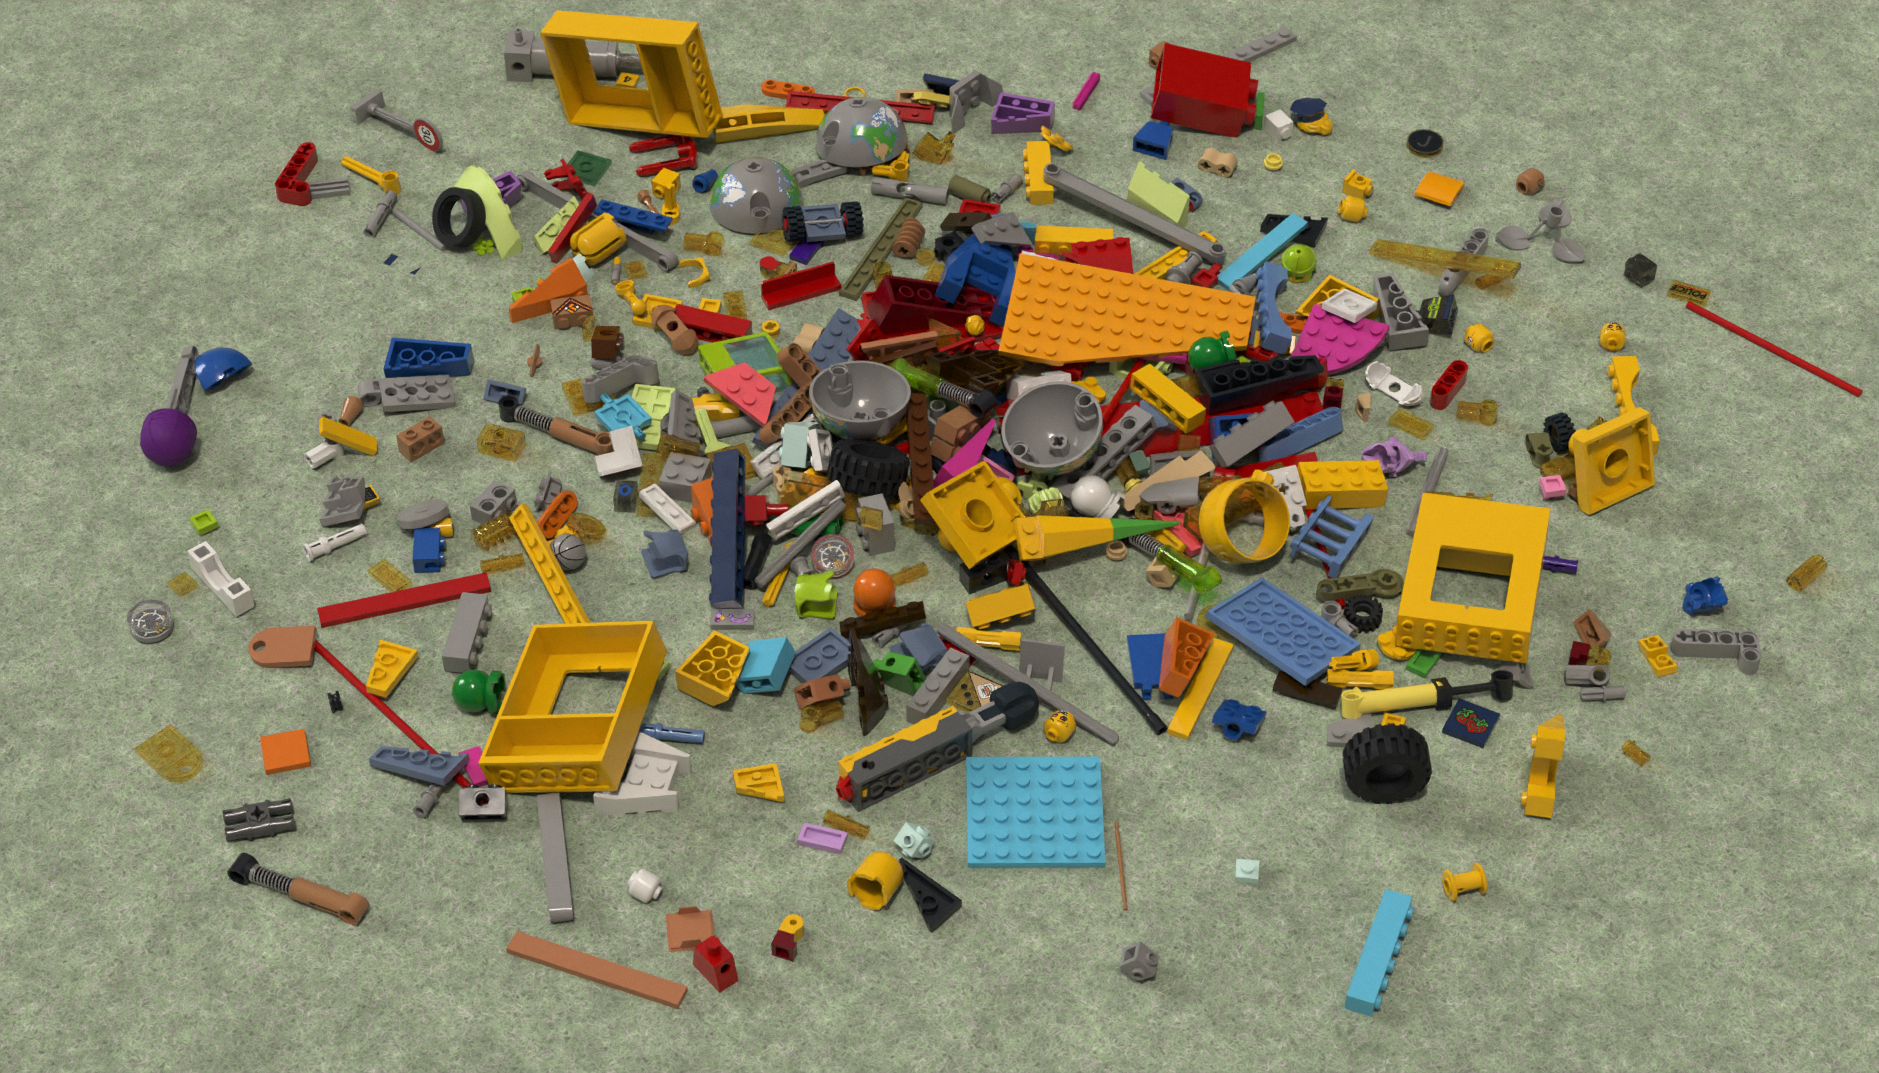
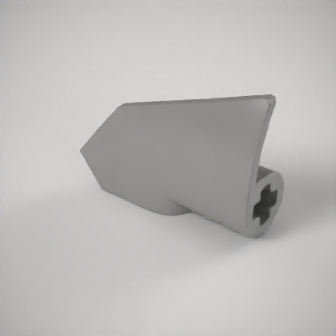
[1139,476,1200,514]

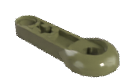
[1316,569,1404,601]

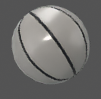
[550,533,586,571]

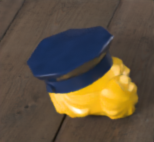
[1290,98,1333,135]

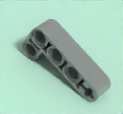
[581,355,659,403]
[1670,629,1761,675]

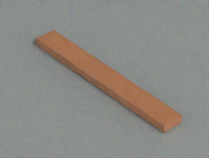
[506,931,688,1009]

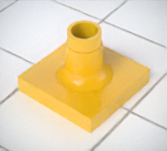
[1568,407,1655,515]
[920,460,1025,569]

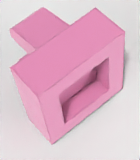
[1539,475,1567,500]

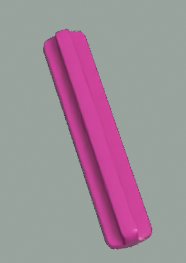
[1072,72,1100,110]

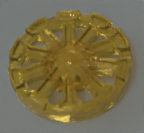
[567,513,606,540]

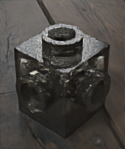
[1624,253,1657,288]

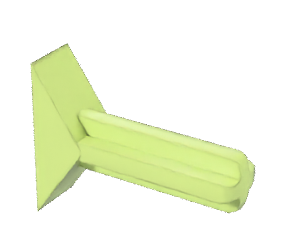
[694,408,731,456]

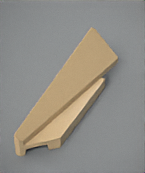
[1118,450,1215,511]

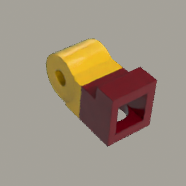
[771,914,804,962]

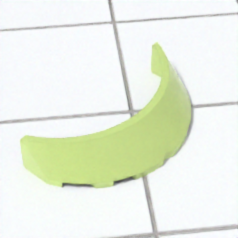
[453,165,522,260]

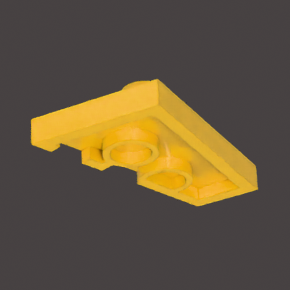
[366,640,419,698]

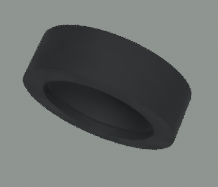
[432,187,486,247]

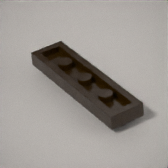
[839,601,926,639]

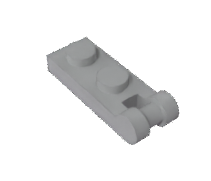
[791,160,847,188]

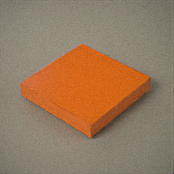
[260,729,311,775]

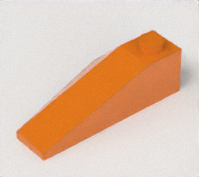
[509,258,588,323]

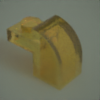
[912,131,956,165]
[1170,373,1200,397]

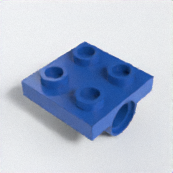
[1212,699,1267,740]

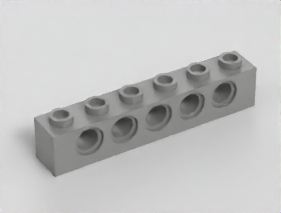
[1051,405,1157,510]

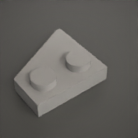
[1327,713,1372,747]

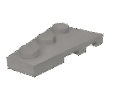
[972,212,1033,249]
[668,390,705,457]

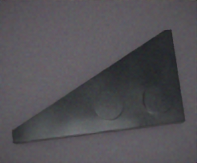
[899,857,962,932]

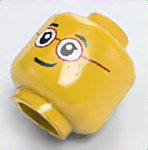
[1465,324,1494,353]

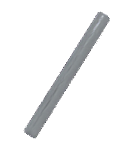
[1406,447,1449,536]
[755,499,846,588]

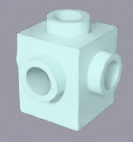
[893,822,936,859]

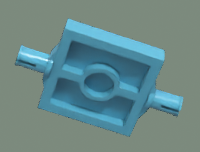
[594,393,652,441]

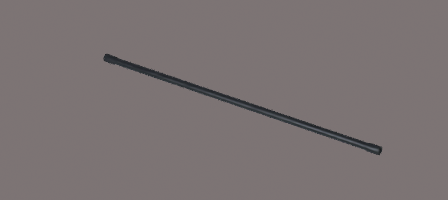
[902,415,1168,736]

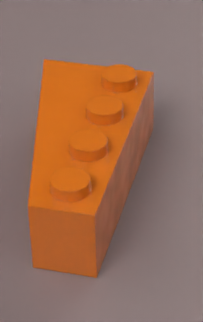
[1159,617,1215,698]

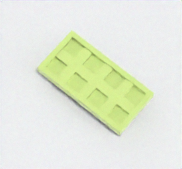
[632,384,675,451]

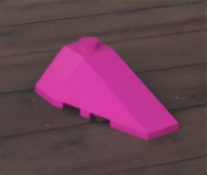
[933,419,996,488]

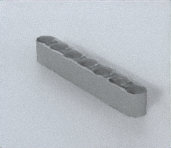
[537,792,574,923]

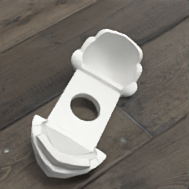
[1366,361,1423,406]

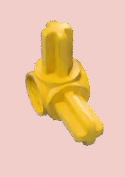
[872,151,910,182]

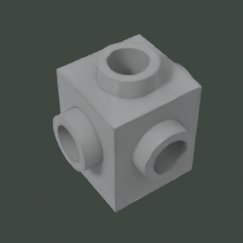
[1119,941,1159,982]

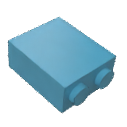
[736,637,796,694]

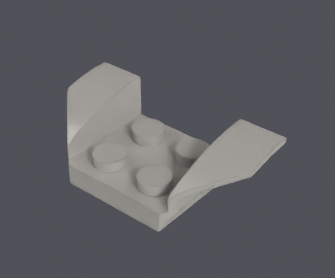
[950,70,1003,134]

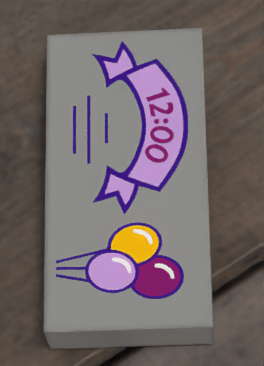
[710,609,754,630]

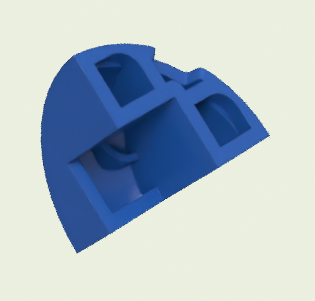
[195,347,252,390]

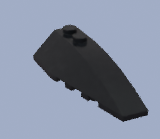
[1195,355,1324,414]

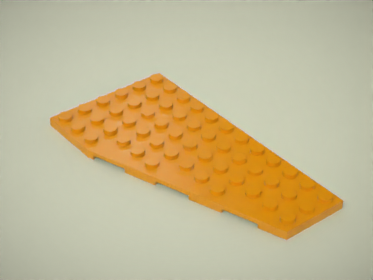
[998,253,1256,366]

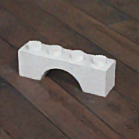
[187,541,255,617]

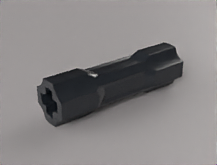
[744,532,772,590]

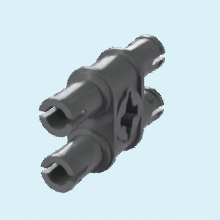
[222,798,296,842]

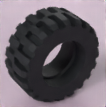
[827,439,910,498]
[1342,723,1432,804]

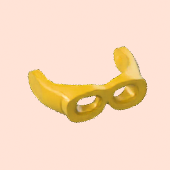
[679,257,710,288]

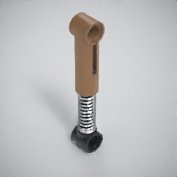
[498,395,614,456]
[227,853,370,925]

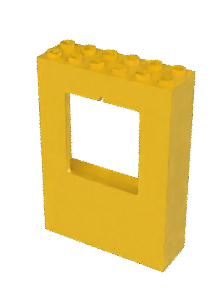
[540,10,723,138]
[1396,493,1550,664]
[478,621,667,793]

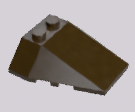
[926,350,1026,393]
[847,629,889,736]

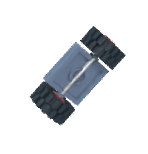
[782,201,864,242]

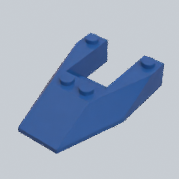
[935,233,1016,327]

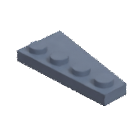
[369,746,469,786]

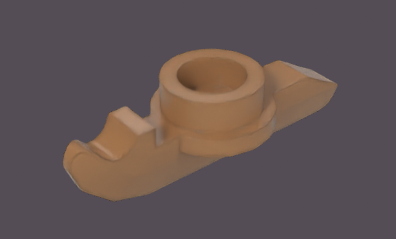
[527,344,542,377]

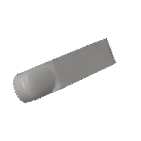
[1438,228,1489,296]

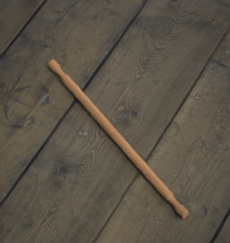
[1114,821,1128,910]

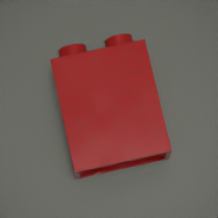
[1151,43,1258,138]

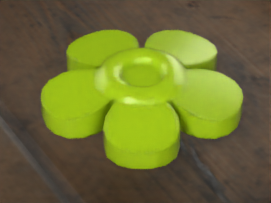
[472,237,494,256]

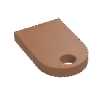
[248,625,317,668]

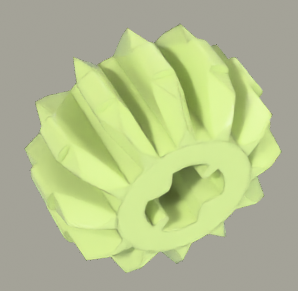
[1028,487,1064,517]

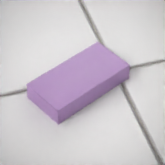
[797,823,848,854]

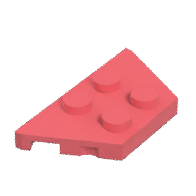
[703,362,776,427]

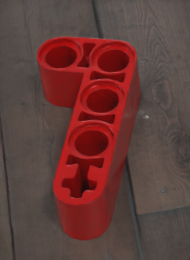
[275,142,318,206]

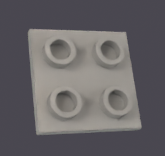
[1019,638,1065,691]

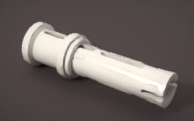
[302,523,367,562]

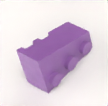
[991,92,1055,134]
[462,171,521,232]

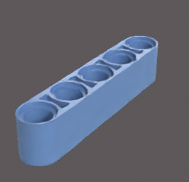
[1257,407,1343,462]

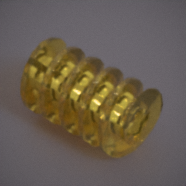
[471,510,518,551]

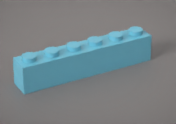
[1345,889,1415,1017]

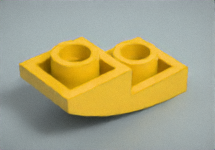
[1638,635,1678,677]

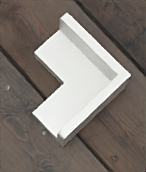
[594,426,642,477]

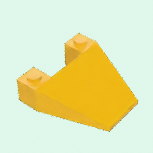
[1521,714,1565,818]

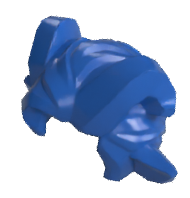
[1683,576,1729,615]

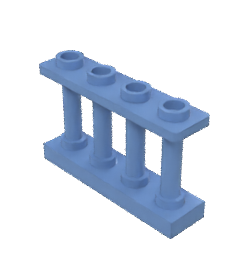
[1290,495,1374,578]

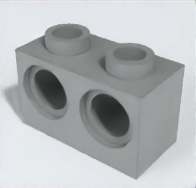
[470,480,517,529]

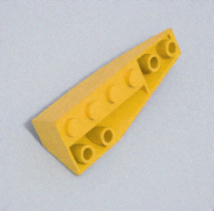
[713,104,824,143]

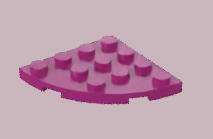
[1291,304,1390,375]

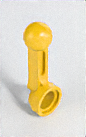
[615,280,647,315]

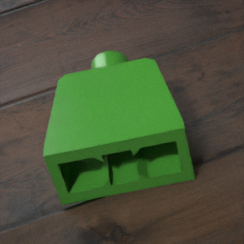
[873,652,926,696]

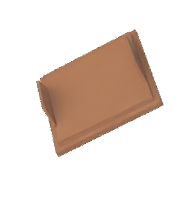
[666,906,714,952]

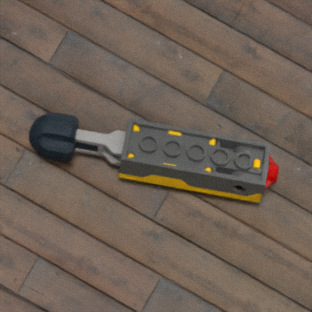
[836,682,1039,812]

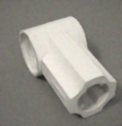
[303,438,345,469]

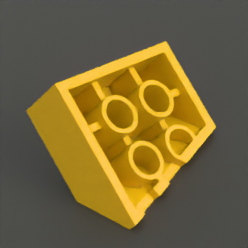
[1296,274,1379,321]
[966,581,1035,630]
[675,630,750,706]

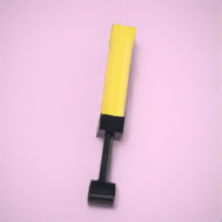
[1341,670,1513,719]

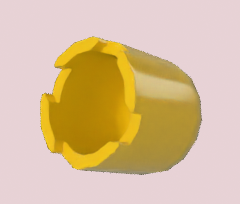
[847,851,903,910]

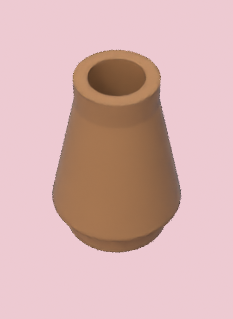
[338,396,363,426]

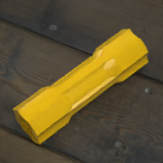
[956,627,1022,651]
[1326,669,1394,689]

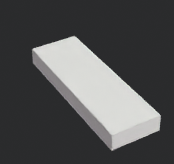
[638,484,696,534]

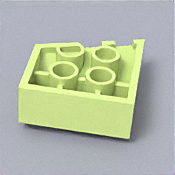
[1127,161,1190,228]

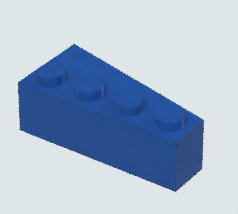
[383,338,474,378]

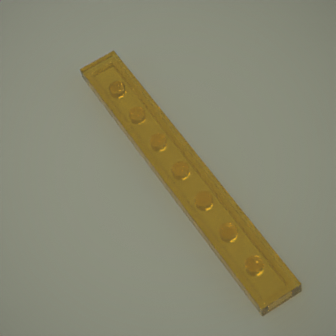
[1369,239,1521,279]

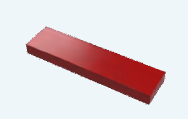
[548,192,597,264]
[1234,452,1318,487]

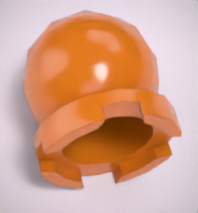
[853,568,896,617]

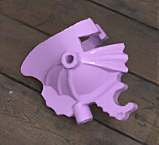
[1362,437,1427,477]

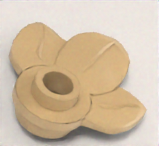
[898,482,914,519]

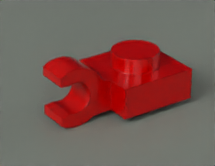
[1191,263,1223,288]

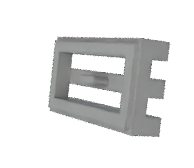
[310,178,350,199]

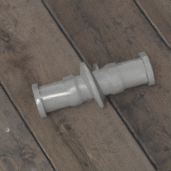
[1166,251,1203,284]

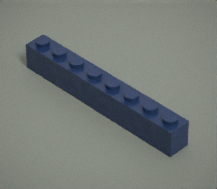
[709,448,746,609]

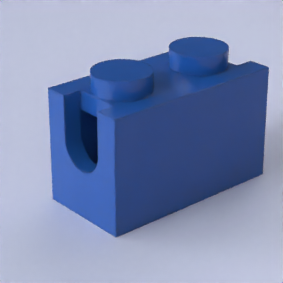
[412,528,446,573]

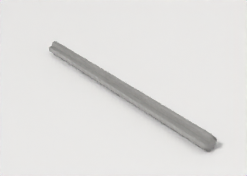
[937,623,1119,746]

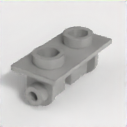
[534,471,562,512]

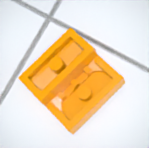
[1415,171,1465,206]

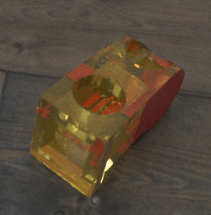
[759,256,798,279]

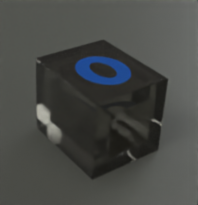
[613,480,639,513]

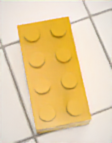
[1297,460,1388,509]

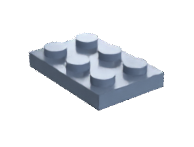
[788,627,851,683]

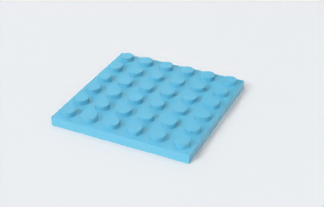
[966,756,1105,868]

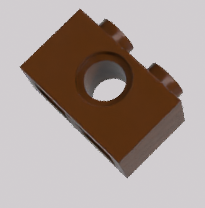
[591,326,624,359]

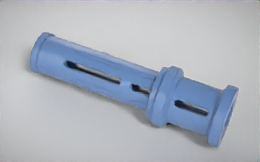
[639,722,705,745]

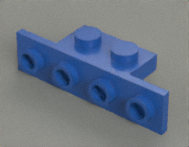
[594,199,673,234]

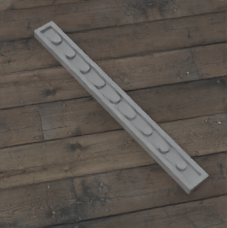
[1140,27,1297,106]

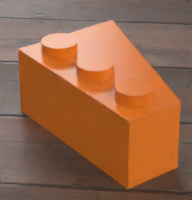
[690,477,713,547]

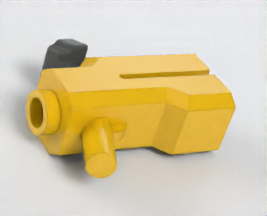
[692,387,740,426]

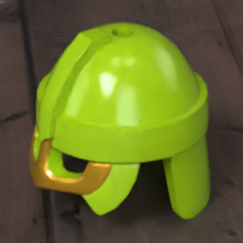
[1281,244,1317,283]

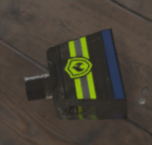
[1416,294,1458,334]

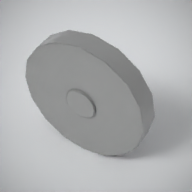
[396,499,449,529]

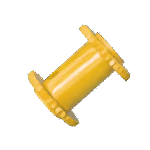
[1442,862,1487,901]

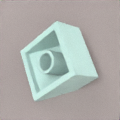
[779,422,819,468]

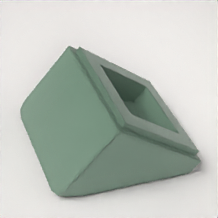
[1129,450,1150,477]

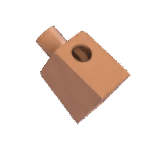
[794,674,850,709]

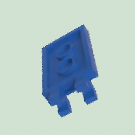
[1127,633,1173,701]

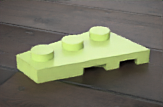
[533,196,589,255]

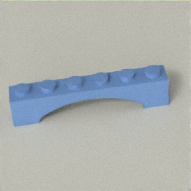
[1256,261,1292,355]

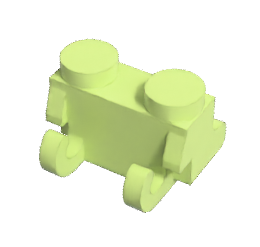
[1017,468,1054,501]

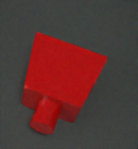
[693,936,738,993]

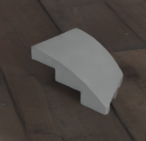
[319,475,365,527]

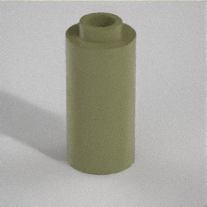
[948,175,992,203]

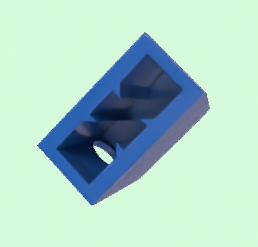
[1133,121,1173,160]

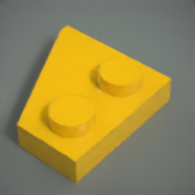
[732,763,785,802]

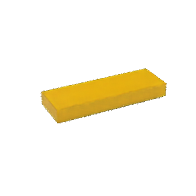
[319,416,377,456]

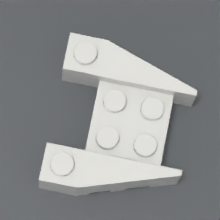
[593,731,691,816]

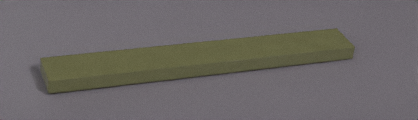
[839,197,923,301]

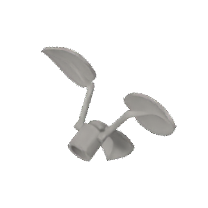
[1496,199,1585,263]

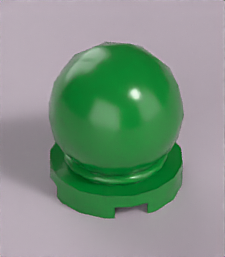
[1188,330,1237,371]
[452,669,506,714]

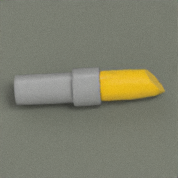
[611,256,621,285]

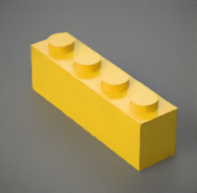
[1023,141,1054,205]
[1034,225,1113,256]
[1130,364,1206,434]

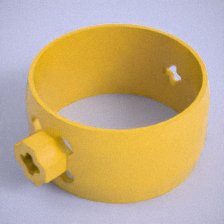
[1199,470,1290,564]

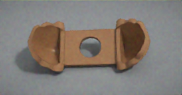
[651,305,699,356]

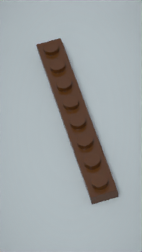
[906,393,936,524]

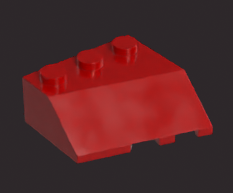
[1071,237,1134,274]

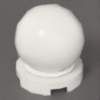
[1071,476,1125,518]

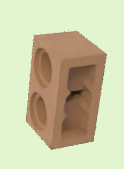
[396,416,444,463]

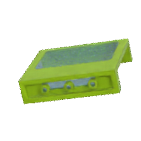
[698,332,792,400]

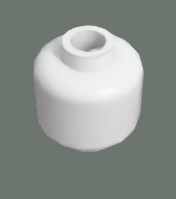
[627,869,663,903]

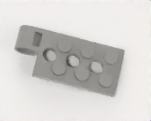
[357,375,455,412]

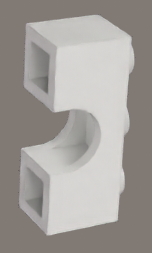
[1006,370,1071,400]

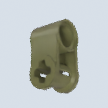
[1525,432,1553,469]

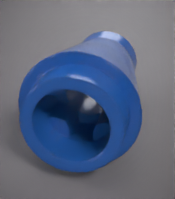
[692,169,718,193]

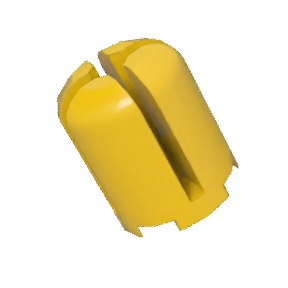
[570,213,627,266]

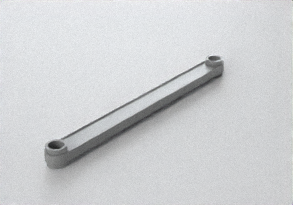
[1043,163,1226,264]
[517,171,679,271]

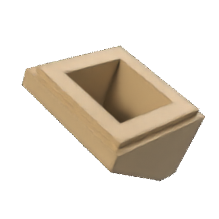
[1355,392,1371,422]

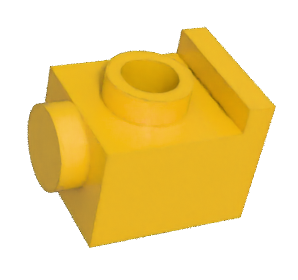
[1342,169,1374,200]

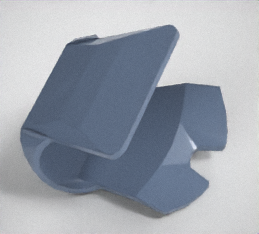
[641,530,688,578]
[890,623,947,672]

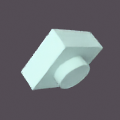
[1235,859,1259,884]

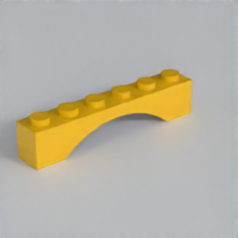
[1607,356,1660,455]

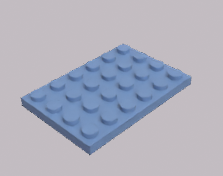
[1206,577,1361,686]

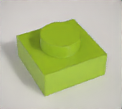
[189,509,218,536]

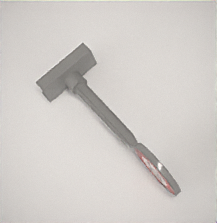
[350,89,443,152]

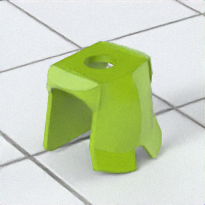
[794,569,838,619]

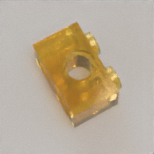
[477,423,526,462]

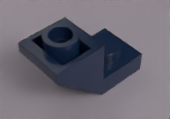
[981,444,1017,475]

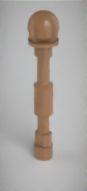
[637,190,669,233]

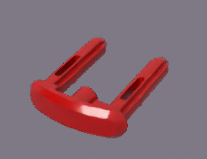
[629,135,698,177]

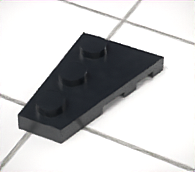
[1260,214,1328,247]

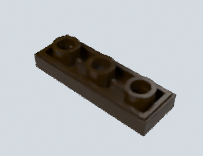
[939,212,992,232]
[1272,670,1343,709]

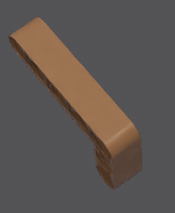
[759,343,821,445]

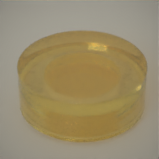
[916,248,935,266]

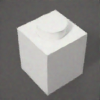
[1264,109,1293,142]

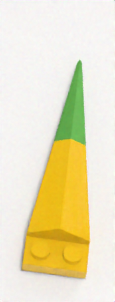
[1013,516,1181,562]

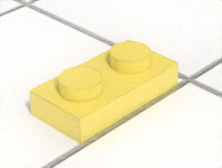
[913,91,950,108]

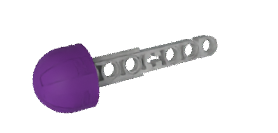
[140,346,199,467]

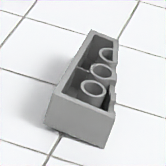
[1373,273,1429,351]

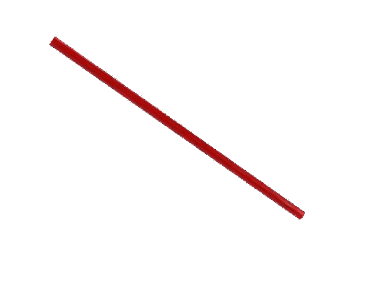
[314,640,488,805]

